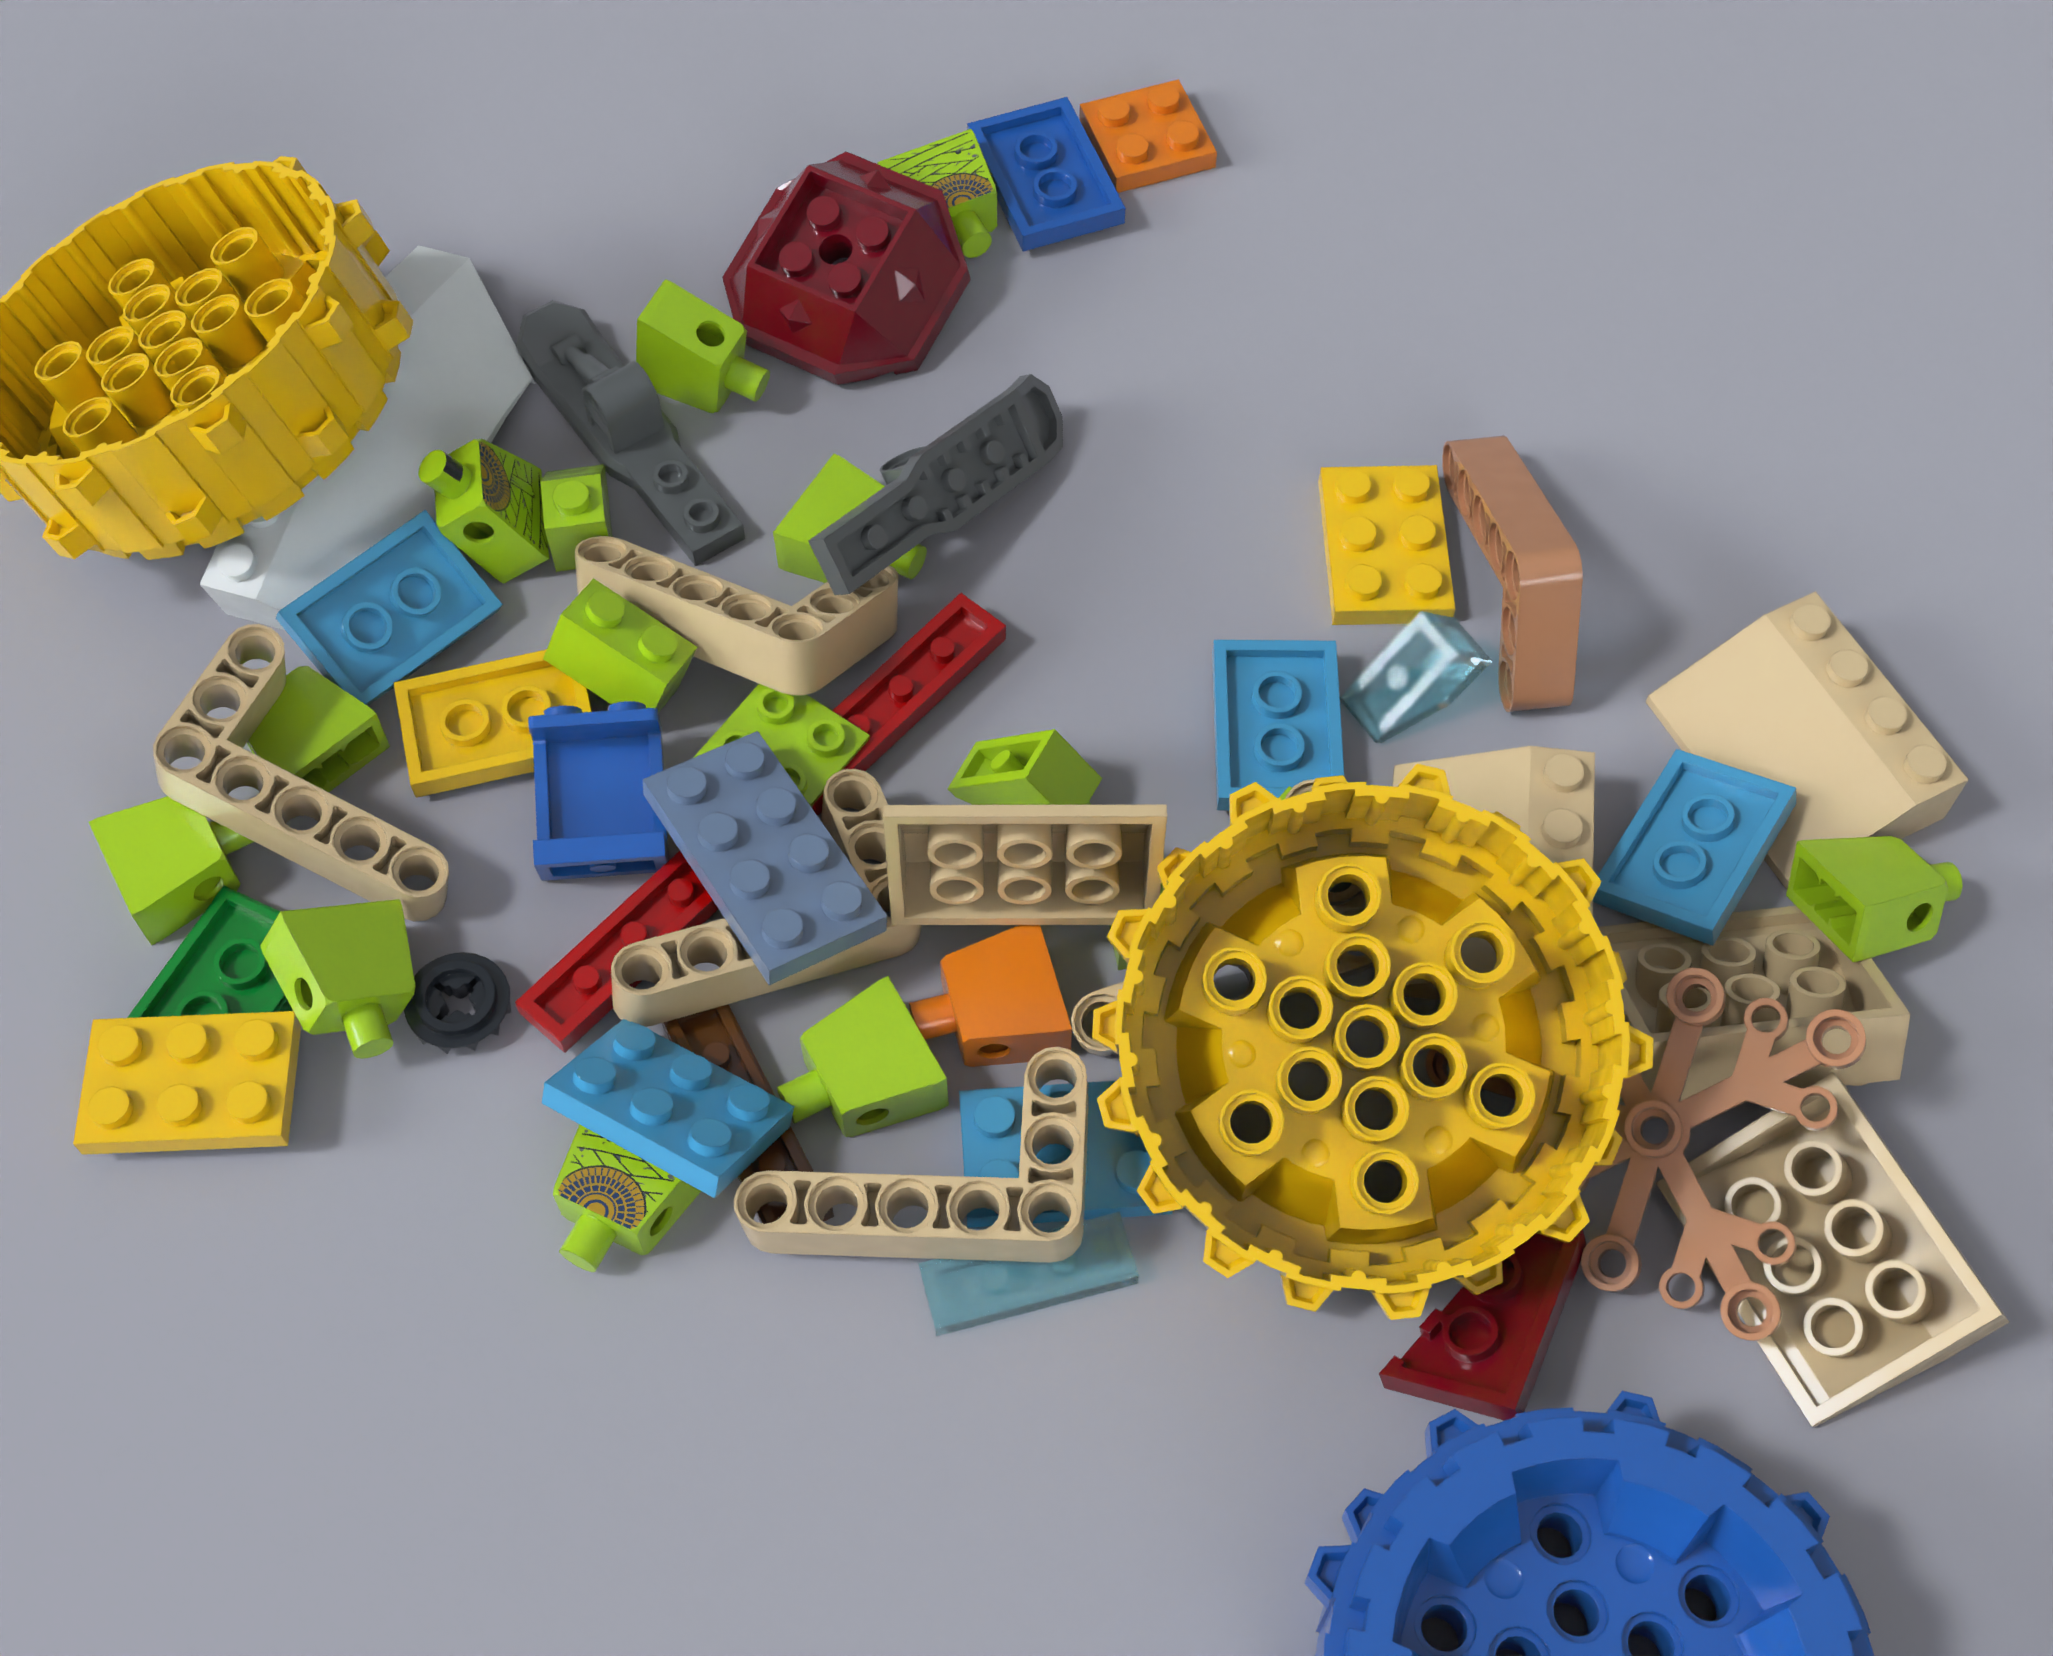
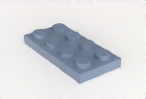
[643,731,888,985]

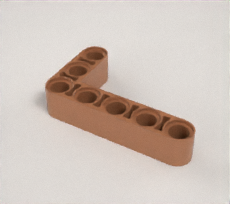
[1442,435,1583,712]

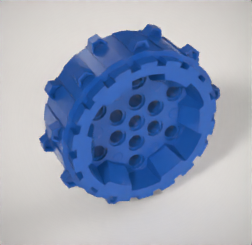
[1304,1390,1874,1656]

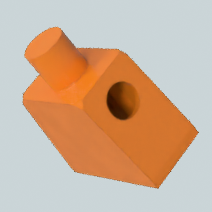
[909,925,1072,1067]

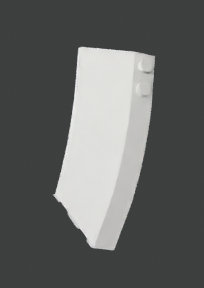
[200,245,535,630]

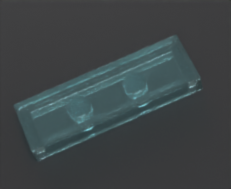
[918,1212,1139,1337]

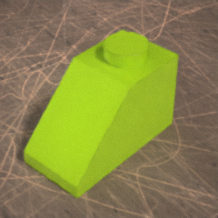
[540,464,613,572]
[947,729,1102,805]

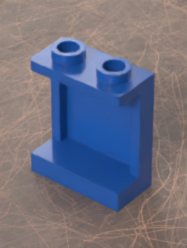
[528,701,669,881]

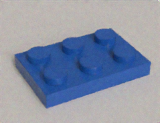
[967,97,1126,252]

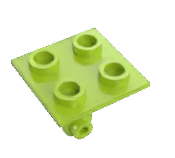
[693,684,870,807]

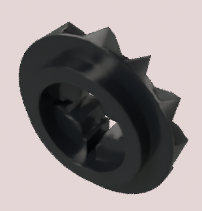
[404,952,512,1054]

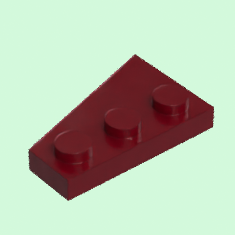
[1379,1229,1587,1421]

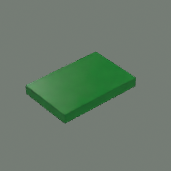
[127,886,293,1018]

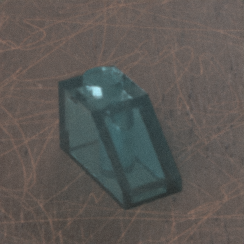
[1340,611,1492,743]

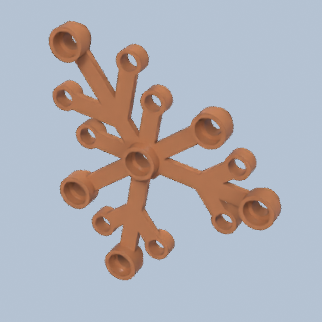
[1426,968,1867,1341]

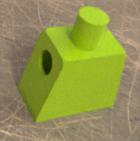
[636,279,770,413]
[773,453,927,583]
[247,666,390,792]
[88,796,254,946]
[1786,836,1963,962]
[260,899,415,1059]
[777,976,949,1137]

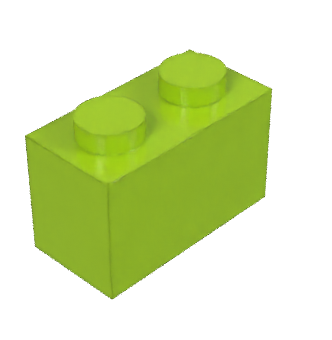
[543,578,698,713]

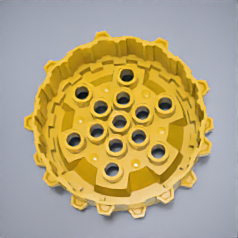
[0,156,413,560]
[1092,764,1654,1320]

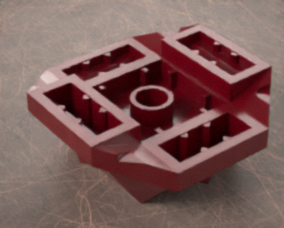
[722,151,971,385]

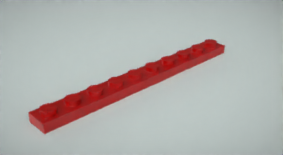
[515,593,1006,1053]

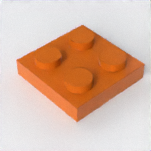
[1079,79,1217,193]

